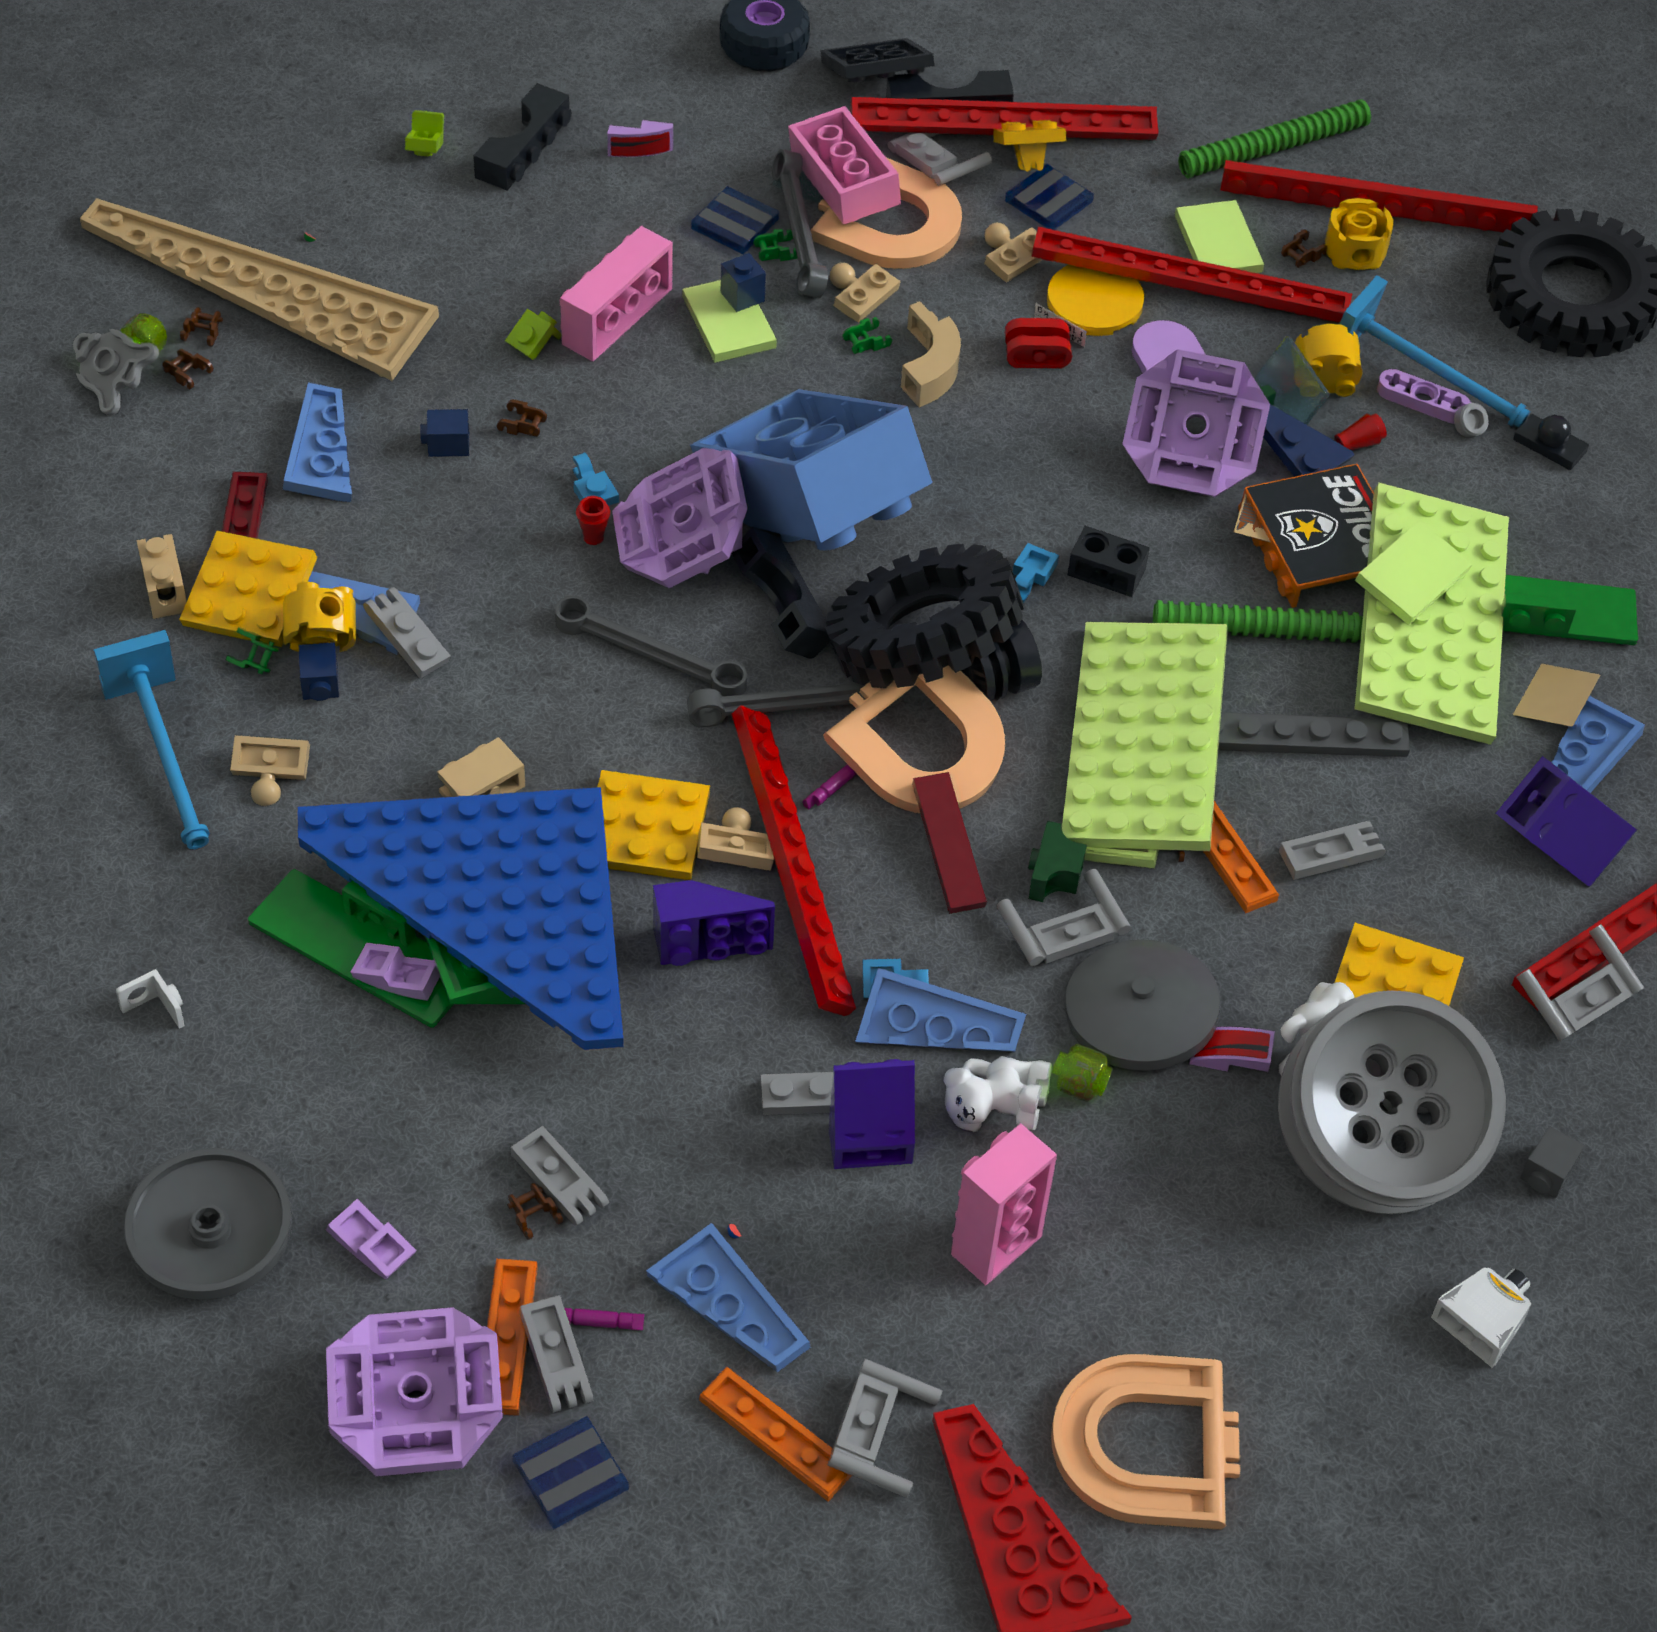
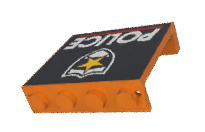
[1238,464,1374,608]

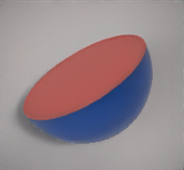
[727,1224,741,1238]

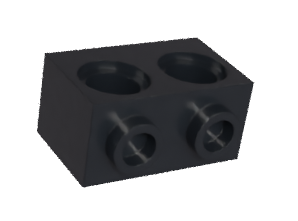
[1067,526,1150,597]

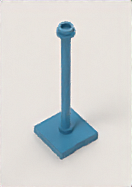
[1339,275,1530,428]
[94,630,210,849]

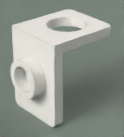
[116,969,185,1029]

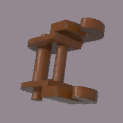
[1281,229,1327,268]
[180,307,223,346]
[162,349,214,390]
[497,399,547,437]
[507,1183,563,1240]

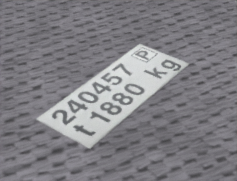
[1034,304,1087,347]

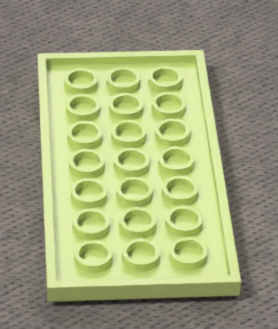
[1355,483,1509,745]
[1062,622,1227,851]

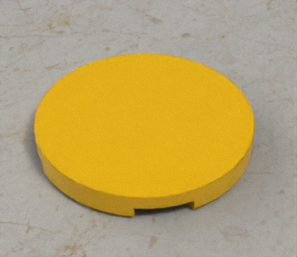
[1047,265,1144,336]

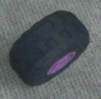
[719,0,810,71]

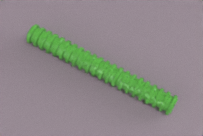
[1178,99,1371,178]
[1153,600,1363,643]

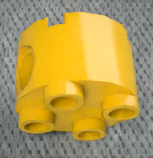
[1325,198,1394,270]
[1293,324,1363,397]
[283,582,356,652]

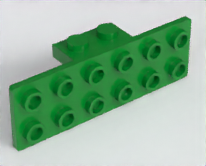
[1501,575,1638,645]
[248,869,454,1028]

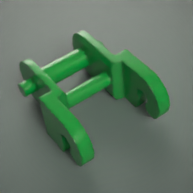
[753,229,798,261]
[842,317,892,354]
[225,627,279,674]

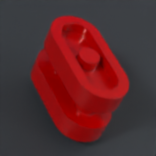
[1004,318,1072,368]

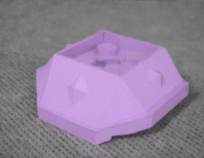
[1123,349,1270,497]
[612,448,747,588]
[326,1308,503,1476]

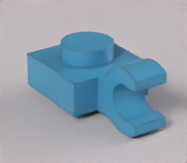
[573,453,619,506]
[1013,543,1059,603]
[862,959,929,999]

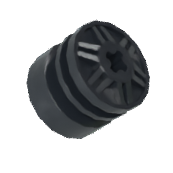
[961,619,1042,702]

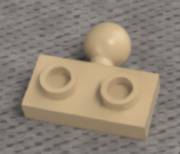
[984,223,1043,282]
[830,263,901,323]
[230,735,310,806]
[697,807,774,871]

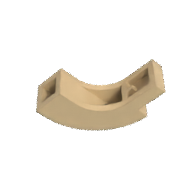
[901,301,961,408]

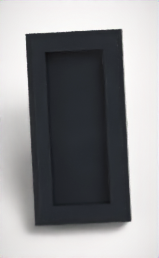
[1513,414,1589,471]

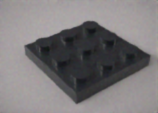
[820,38,934,82]

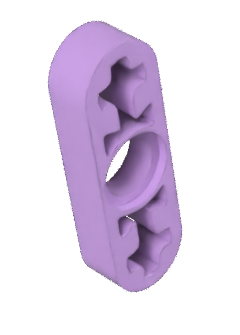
[1377,369,1471,424]

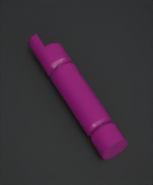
[802,764,857,810]
[564,1307,645,1331]

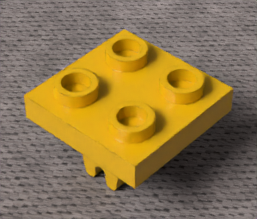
[994,120,1066,172]

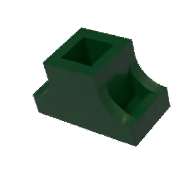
[1028,821,1087,902]

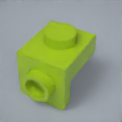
[405,110,444,156]
[505,308,562,360]

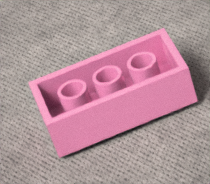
[788,106,901,225]
[560,226,672,362]
[951,1123,1057,1285]

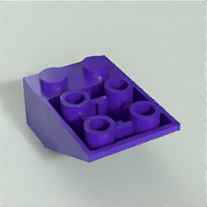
[1495,756,1637,887]
[653,880,775,966]
[829,1059,915,1169]

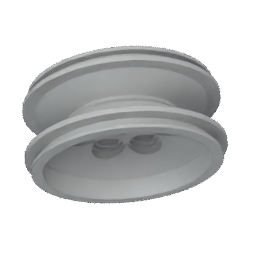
[1278,990,1506,1214]

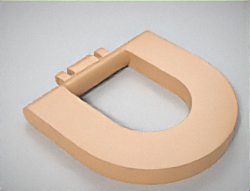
[811,158,962,269]
[823,666,1005,813]
[1051,1354,1240,1529]

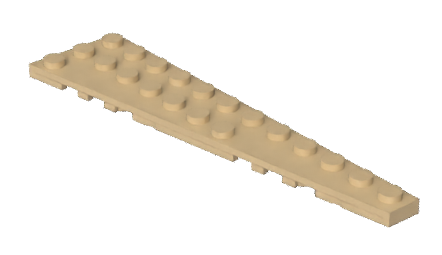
[80,198,439,381]

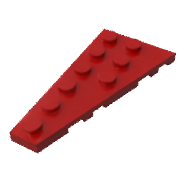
[932,1404,1132,1632]

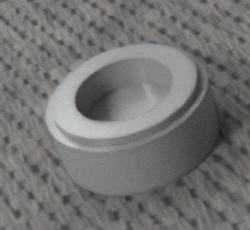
[1454,403,1489,437]

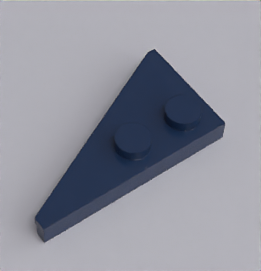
[1263,404,1355,477]

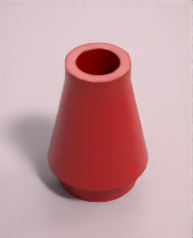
[1334,413,1387,450]
[576,496,611,545]

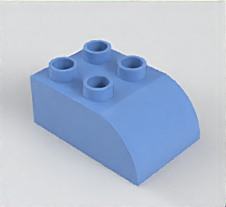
[690,389,932,550]

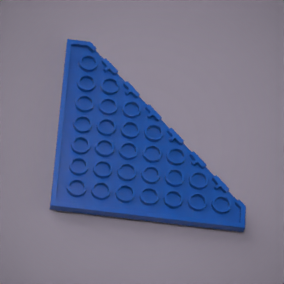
[297,787,624,1050]

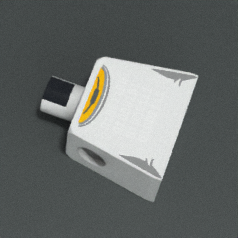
[1431,1268,1531,1368]

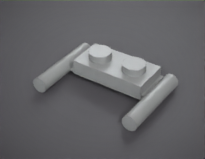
[888,132,992,186]
[997,869,1131,966]
[1516,924,1645,1042]
[828,1359,942,1498]

